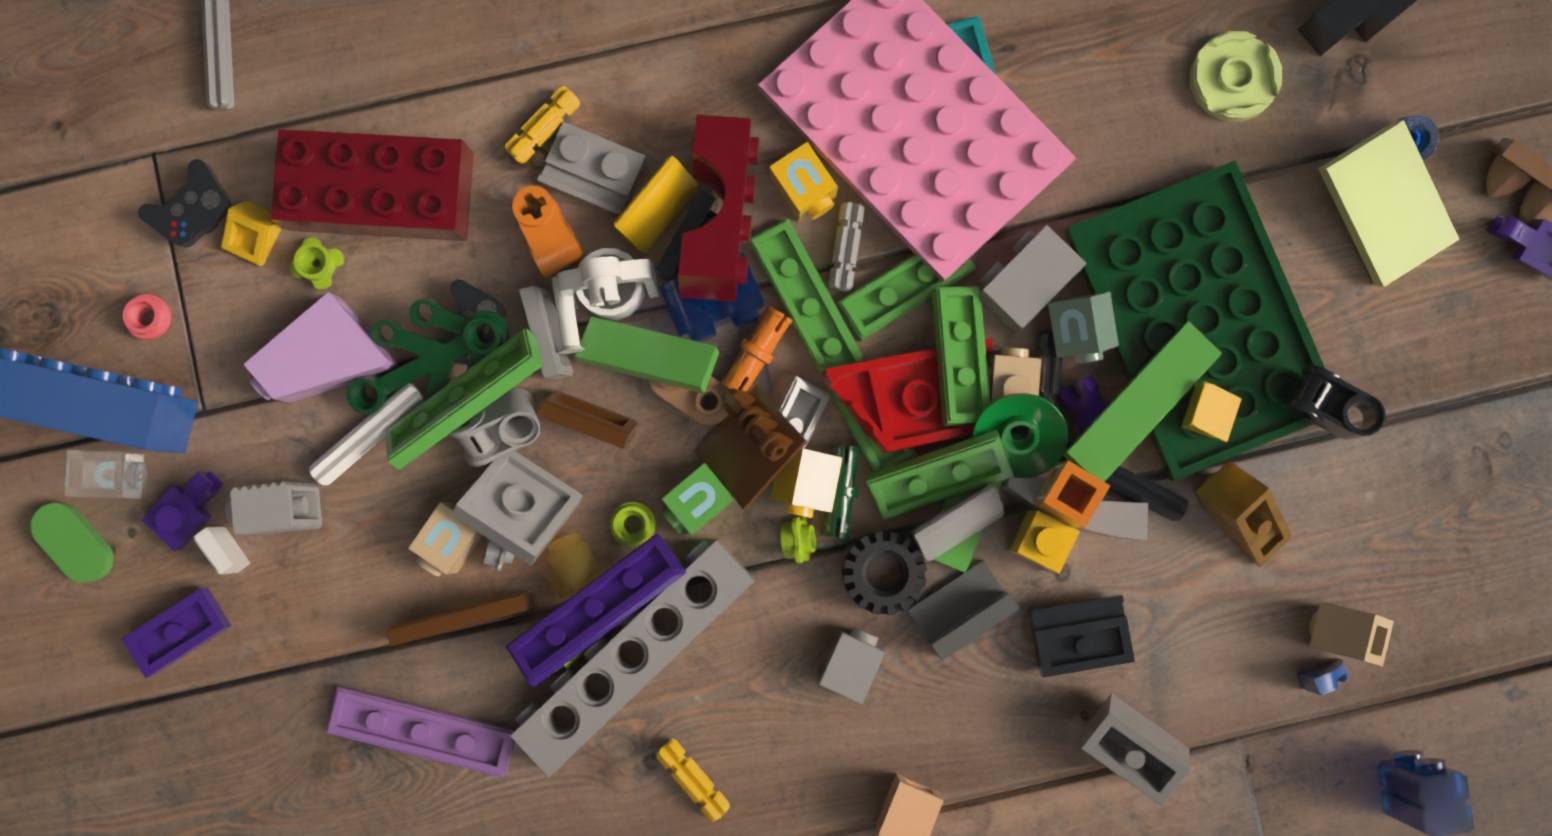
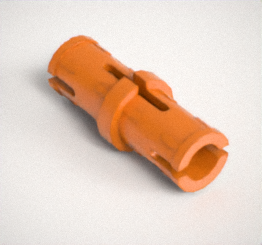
[720,305,793,392]

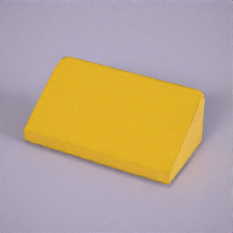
[614,156,699,253]

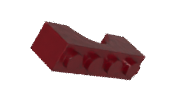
[678,114,759,302]

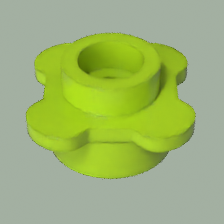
[290,237,344,290]
[781,516,816,563]

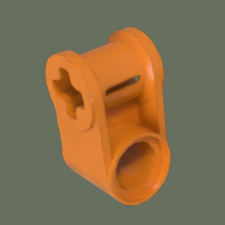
[512,185,585,278]

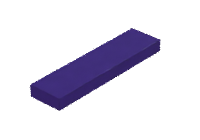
[505,533,687,687]

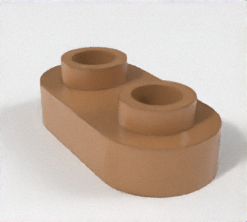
[649,376,729,426]

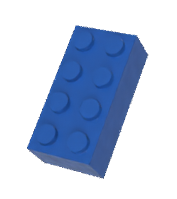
[0,348,198,454]

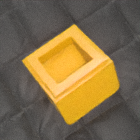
[221,201,282,267]
[1181,381,1241,442]

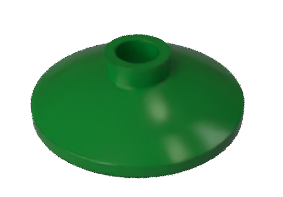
[973,393,1068,478]

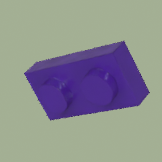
[122,587,231,678]

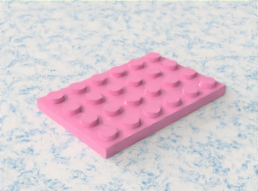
[758,0,1076,282]

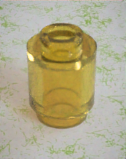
[544,531,601,599]

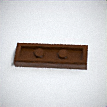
[386,591,535,647]

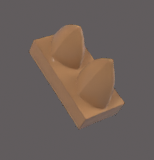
[1486,137,1552,227]

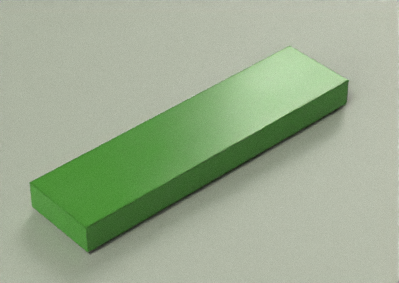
[1062,321,1222,482]
[385,328,543,470]

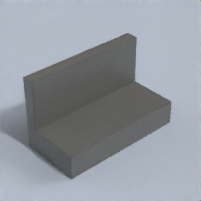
[907,560,1020,660]

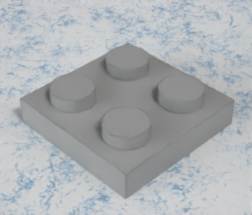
[452,450,583,566]

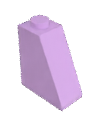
[243,292,400,403]

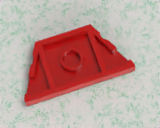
[822,338,993,454]

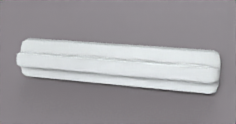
[309,383,425,486]

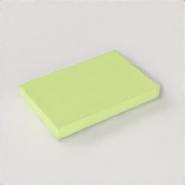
[1318,120,1459,287]

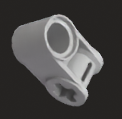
[449,388,541,467]

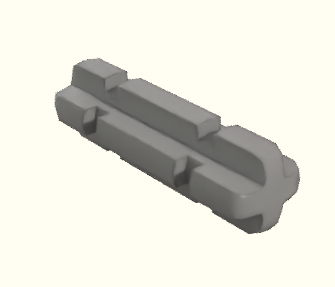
[828,202,865,291]

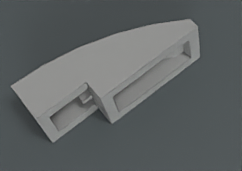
[1001,478,1148,541]

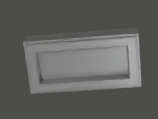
[519,285,574,380]

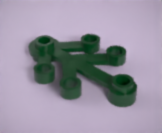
[347,297,509,414]

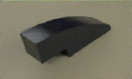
[1298,0,1417,57]

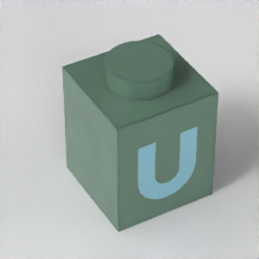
[1048,292,1119,363]

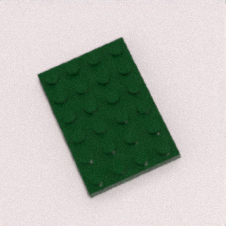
[1064,160,1325,481]

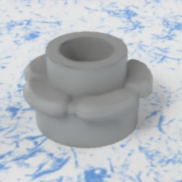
[483,538,514,572]

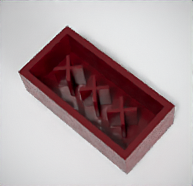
[271,129,474,241]

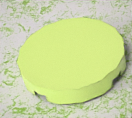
[1189,31,1282,122]

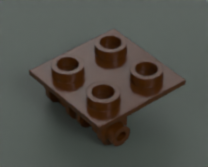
[696,385,807,511]

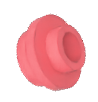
[123,294,171,340]

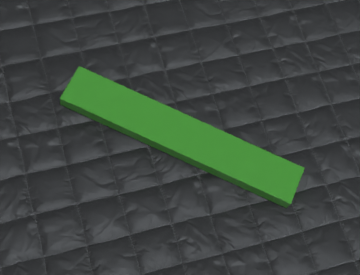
[750,218,917,472]

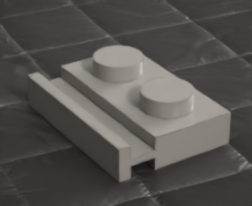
[537,121,647,217]

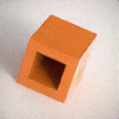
[1033,460,1110,528]

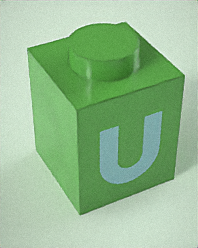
[662,463,735,535]

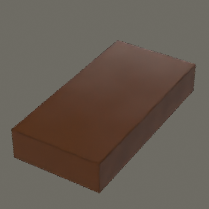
[537,390,638,449]

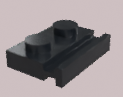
[1028,594,1135,678]

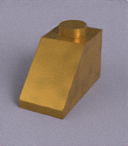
[1196,460,1293,567]

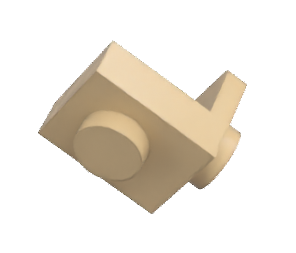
[988,347,1042,403]

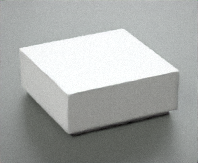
[194,527,251,575]

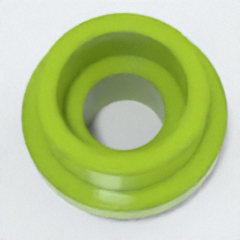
[610,502,656,548]

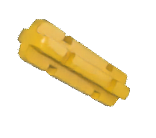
[505,86,580,164]
[656,739,730,822]

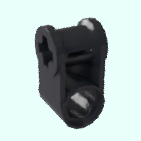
[1283,364,1386,440]

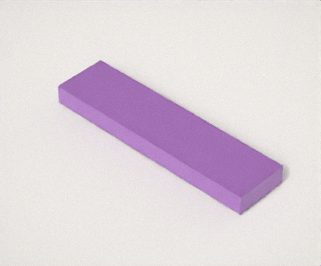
[325,686,517,778]

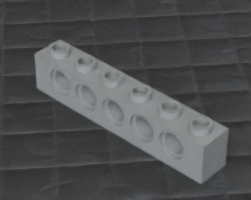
[510,540,756,778]

